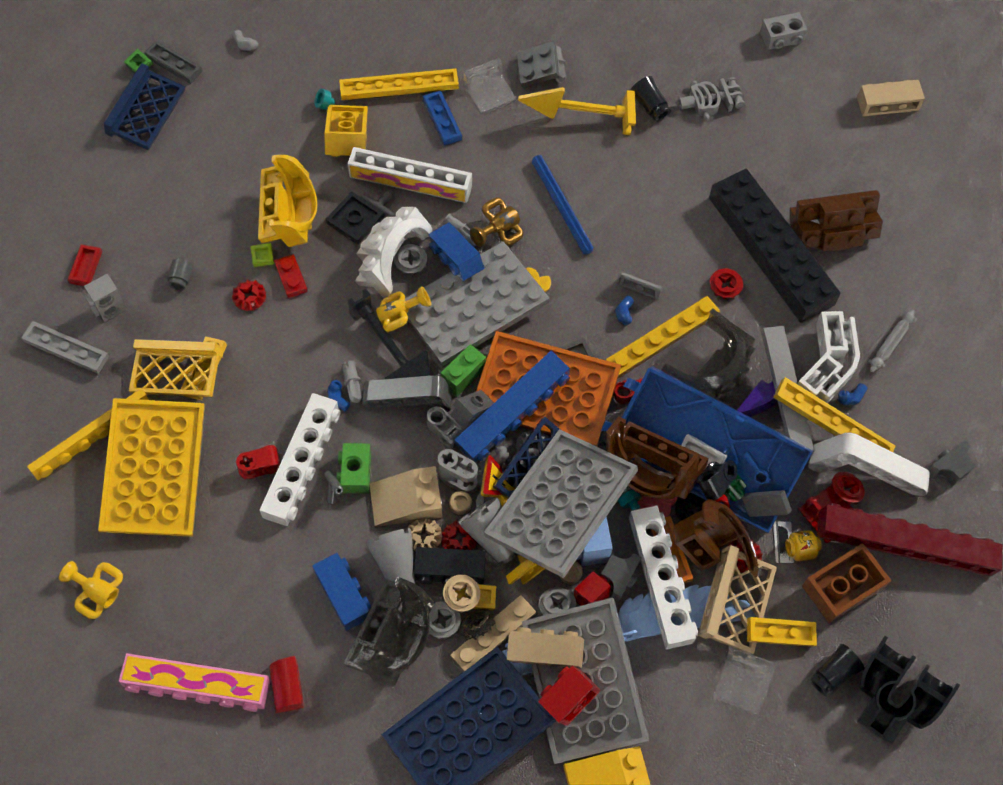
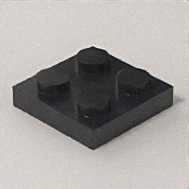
[326,191,384,245]

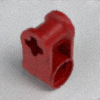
[236,445,281,480]

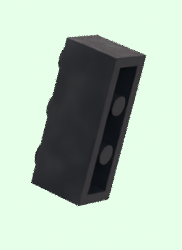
[414,547,486,585]

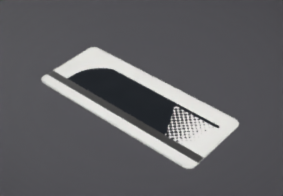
[773,521,794,563]

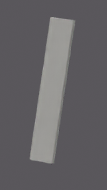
[761,326,814,451]

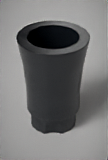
[631,76,671,122]
[810,644,865,696]

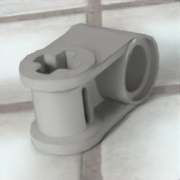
[427,406,464,449]

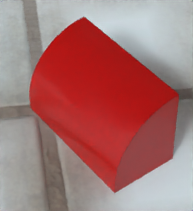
[269,656,304,713]

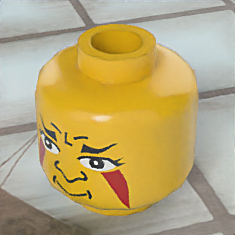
[785,530,822,562]

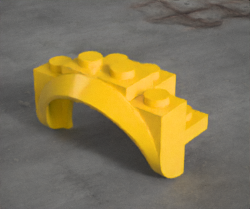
[258,155,317,247]

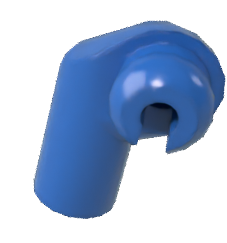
[615,295,634,326]
[328,380,351,412]
[838,383,868,406]

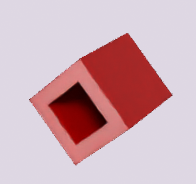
[574,572,610,606]

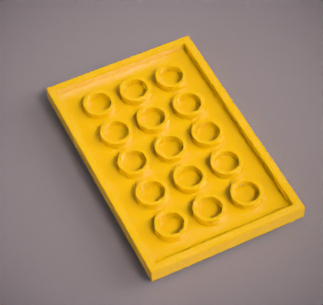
[98,398,205,537]

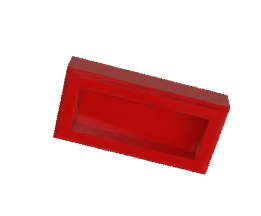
[67,244,103,286]

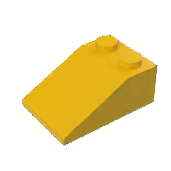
[325,105,368,157]
[563,746,650,785]

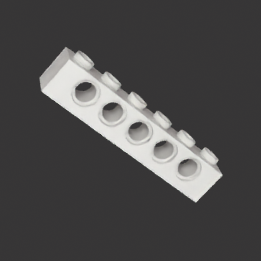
[260,393,340,527]
[629,505,698,650]

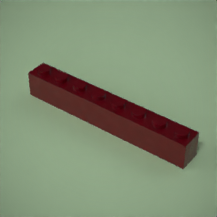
[817,504,1003,576]

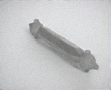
[868,309,917,372]

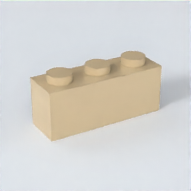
[857,80,925,116]
[507,627,584,668]

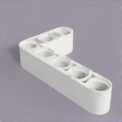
[808,433,930,496]

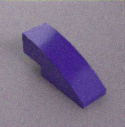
[737,380,778,417]

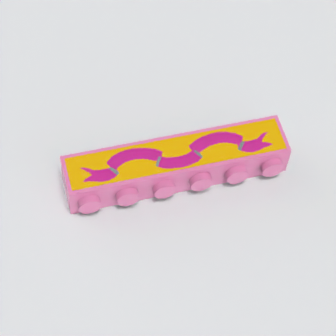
[119,653,271,712]

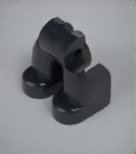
[857,636,960,744]

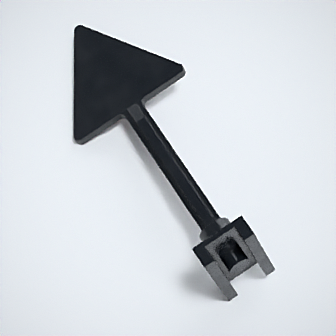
[348,288,430,379]

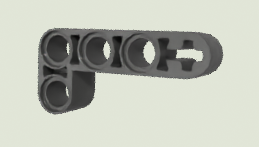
[362,375,452,412]

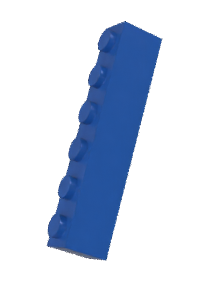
[455,351,570,463]

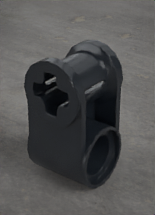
[697,460,738,500]

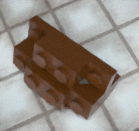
[789,190,883,251]

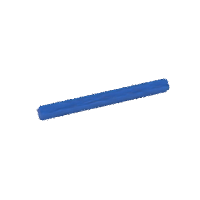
[532,155,593,255]

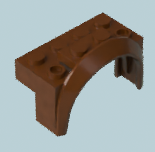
[606,417,708,499]

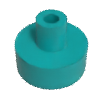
[314,88,335,110]
[618,490,642,511]

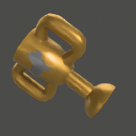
[470,197,523,247]

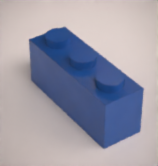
[428,222,485,281]
[312,553,372,631]

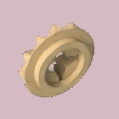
[408,517,442,552]
[442,575,480,613]

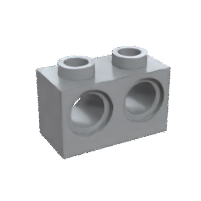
[760,12,807,50]
[84,274,127,322]

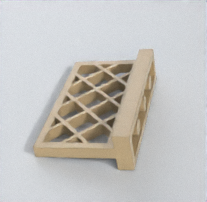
[697,545,777,655]

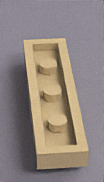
[450,595,536,672]

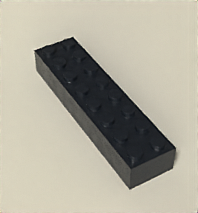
[709,168,841,323]

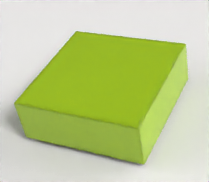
[250,243,274,267]

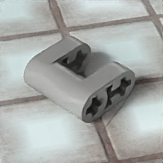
[438,449,478,495]

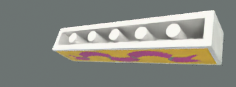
[348,147,472,203]

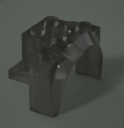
[661,309,755,404]

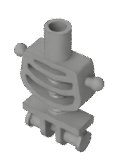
[678,77,745,120]

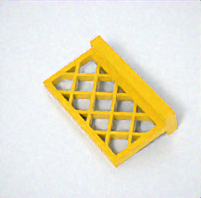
[129,339,224,397]

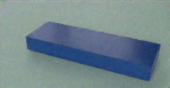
[423,90,462,146]

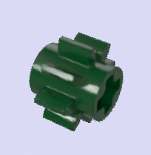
[724,474,747,502]

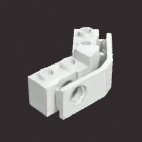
[798,311,860,403]

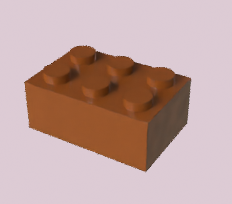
[802,543,891,624]

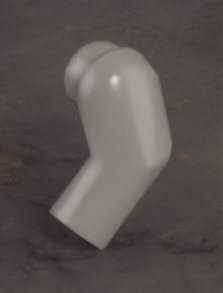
[233,30,258,51]
[479,446,509,471]

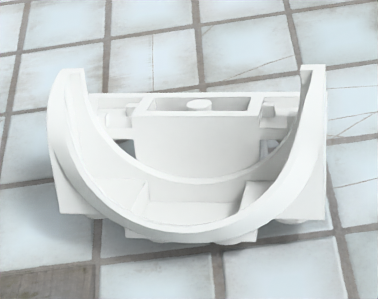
[355,207,432,298]

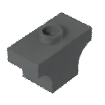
[450,390,494,430]
[928,440,976,486]
[601,553,642,603]

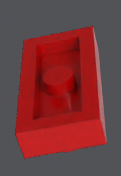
[274,254,308,298]

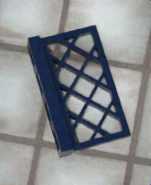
[104,63,185,150]
[493,416,561,499]

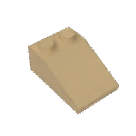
[369,466,442,527]

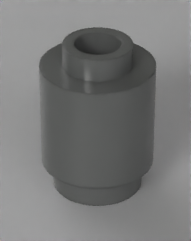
[167,257,193,290]

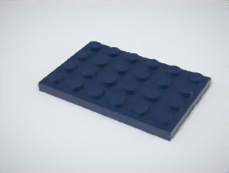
[381,646,556,785]

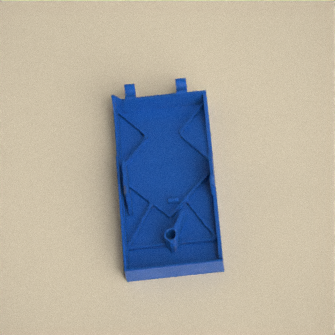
[601,366,813,533]

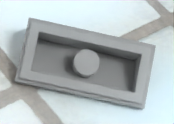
[619,272,663,299]

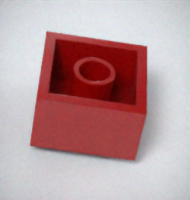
[538,665,601,726]

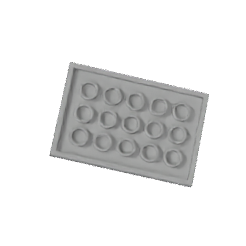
[405,241,550,367]
[484,429,638,578]
[522,598,650,764]

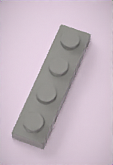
[21,321,110,374]

